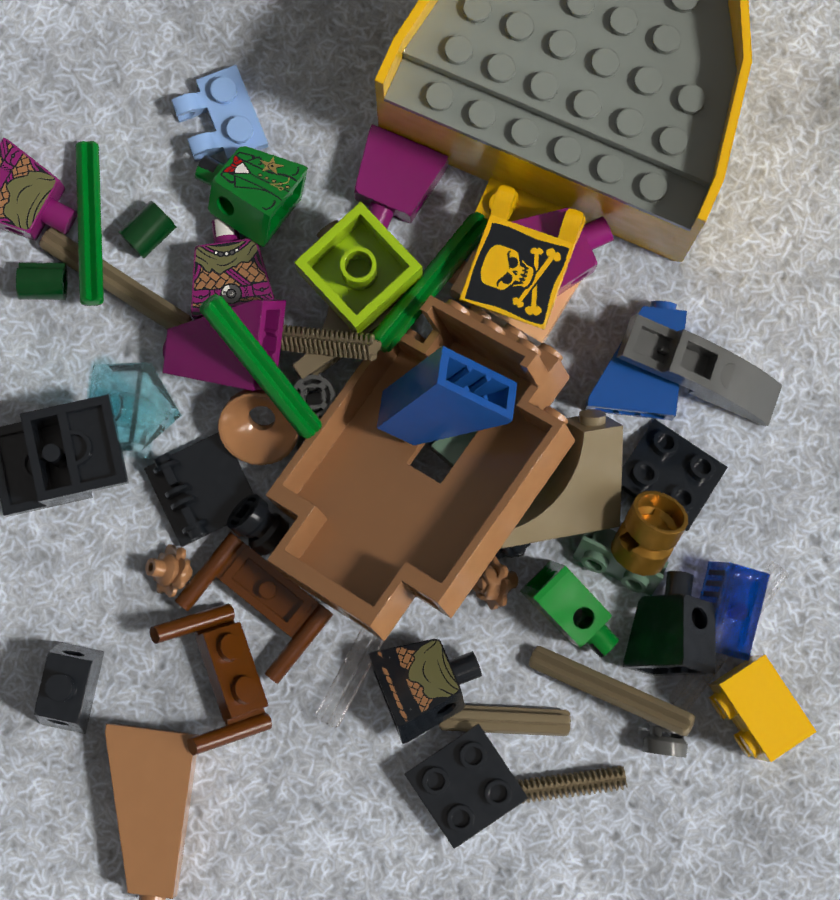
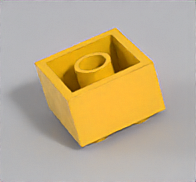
[708,654,817,762]

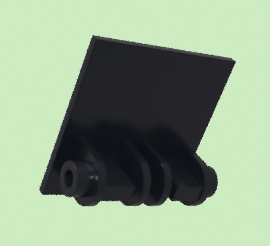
[621,419,728,531]
[144,432,254,547]
[404,723,529,849]

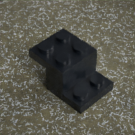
[0,394,129,517]

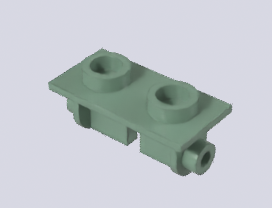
[572,529,669,596]

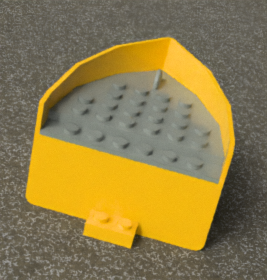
[374,0,752,262]

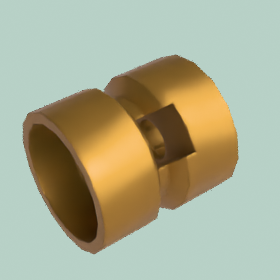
[611,491,688,576]

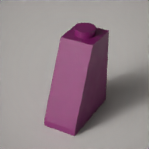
[163,299,286,391]

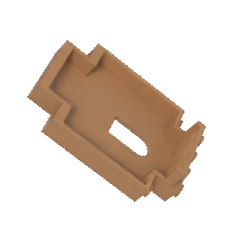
[265,295,575,641]

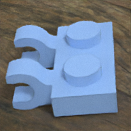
[172,65,268,162]

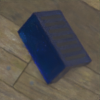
[700,561,770,661]

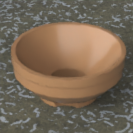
[218,389,299,465]

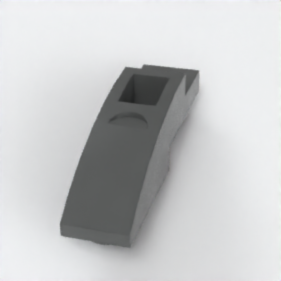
[617,314,782,426]

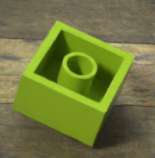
[294,201,423,334]

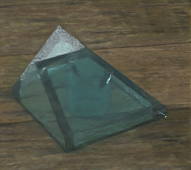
[89,362,182,459]

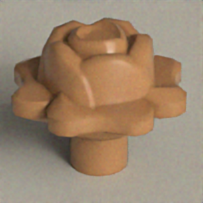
[145,544,193,597]
[472,556,518,610]

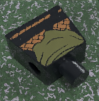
[369,639,482,744]

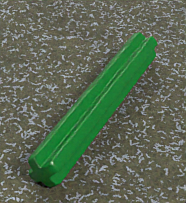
[75,141,104,306]
[372,212,488,353]
[199,294,322,439]

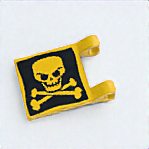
[459,185,586,330]

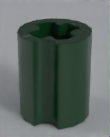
[118,201,176,258]
[16,262,68,300]

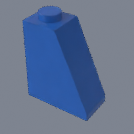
[585,301,687,421]
[377,346,517,445]

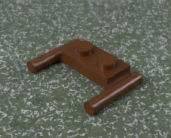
[174,532,334,684]
[149,603,272,756]

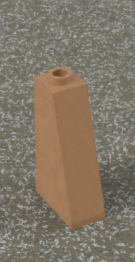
[105,723,199,900]

